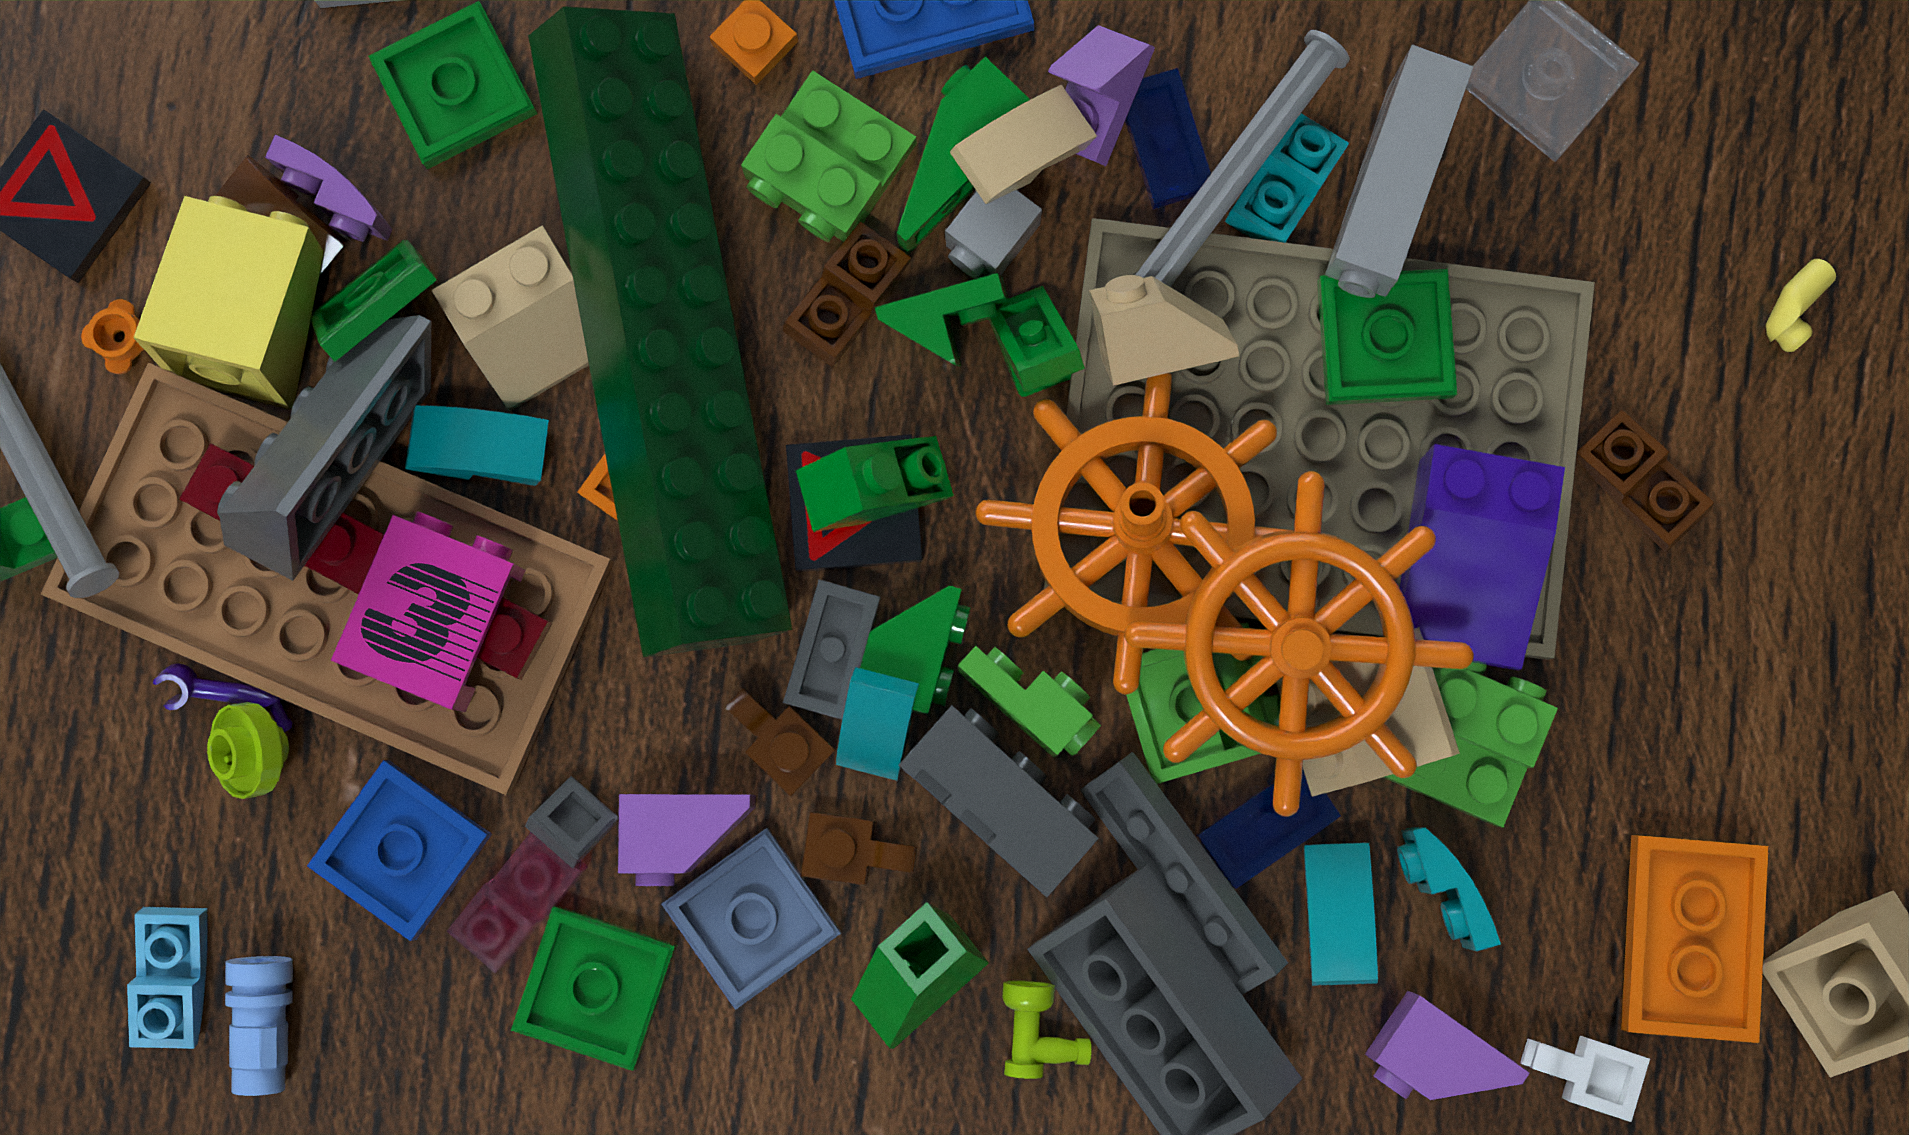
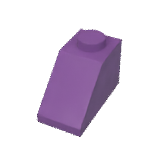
[618,794,756,886]
[1365,991,1529,1100]

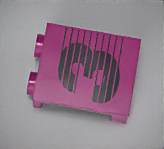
[331,511,525,712]

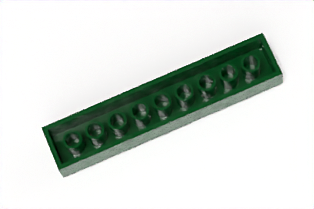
[528,6,793,658]

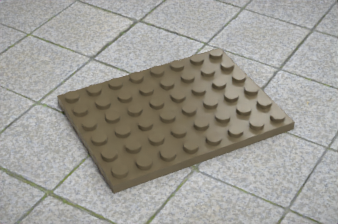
[1044,218,1595,660]

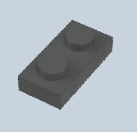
[783,580,881,720]

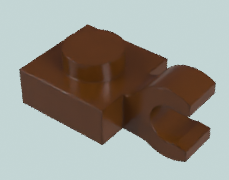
[725,688,835,796]
[801,812,917,885]

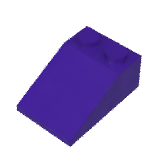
[1400,444,1565,670]

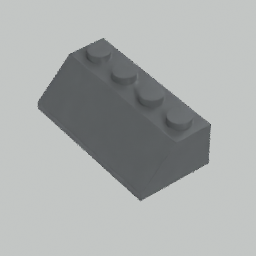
[217,315,431,581]
[1027,864,1302,1135]

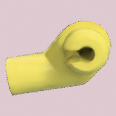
[1765,259,1836,352]

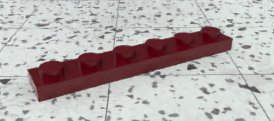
[179,443,552,680]

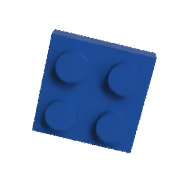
[307,760,492,941]

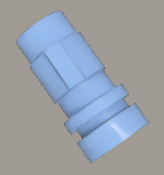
[225,956,293,1096]

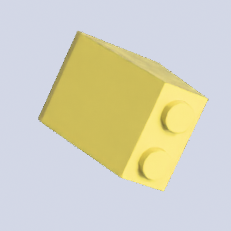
[133,196,324,410]

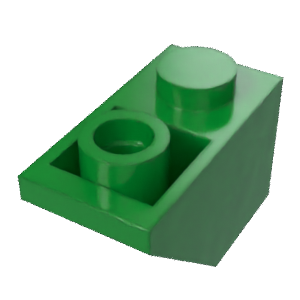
[796,436,954,532]
[860,586,971,716]
[851,902,989,1049]

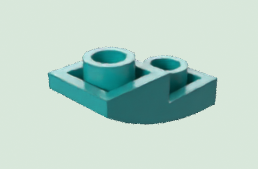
[1225,113,1349,243]
[405,405,549,486]
[836,667,919,781]
[1397,827,1501,951]
[1304,843,1378,986]

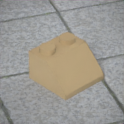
[432,225,589,412]
[1276,627,1460,797]
[1763,890,1909,1077]

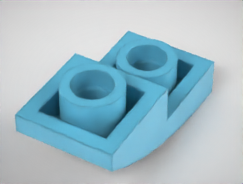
[127,907,207,1049]

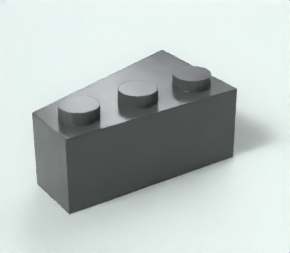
[899,705,1099,897]

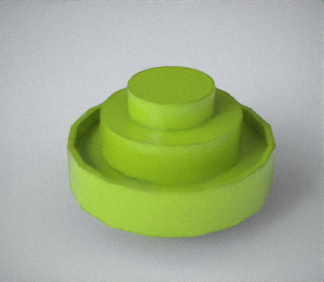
[207,702,289,799]

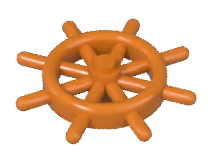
[975,373,1288,695]
[1124,471,1474,817]

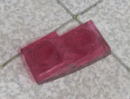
[447,832,588,973]

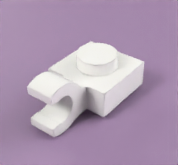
[1520,1036,1650,1122]

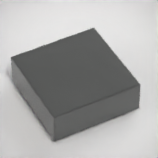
[525,776,619,869]

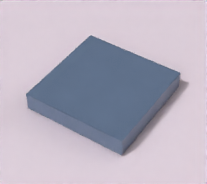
[662,828,842,1010]

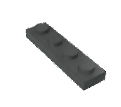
[1080,752,1288,995]

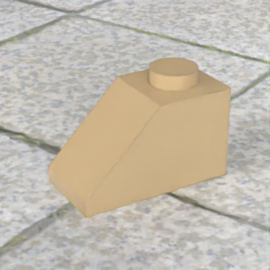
[1089,275,1239,386]

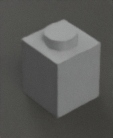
[945,190,1042,279]

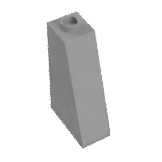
[1325,45,1474,298]

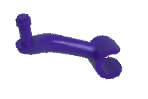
[153,663,293,732]

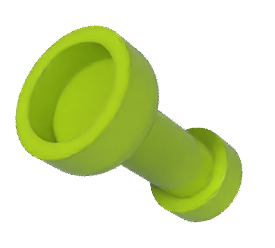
[1002,981,1091,1079]

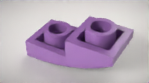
[265,135,392,242]

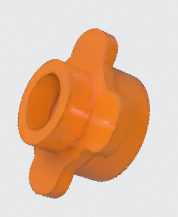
[81,299,144,374]

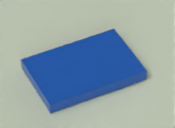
[834,0,1034,79]

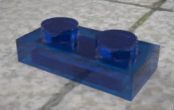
[1125,68,1211,209]
[1196,767,1341,889]

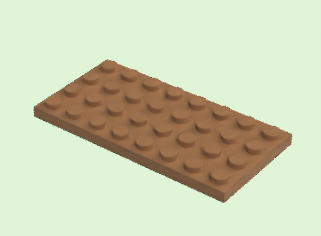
[41,363,614,795]

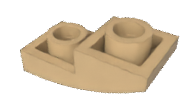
[950,84,1097,204]

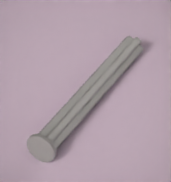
[1136,30,1350,287]
[0,364,119,598]

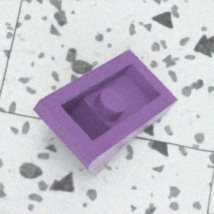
[1048,25,1155,166]

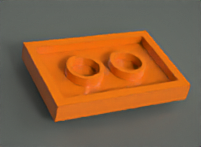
[1621,835,1768,1043]

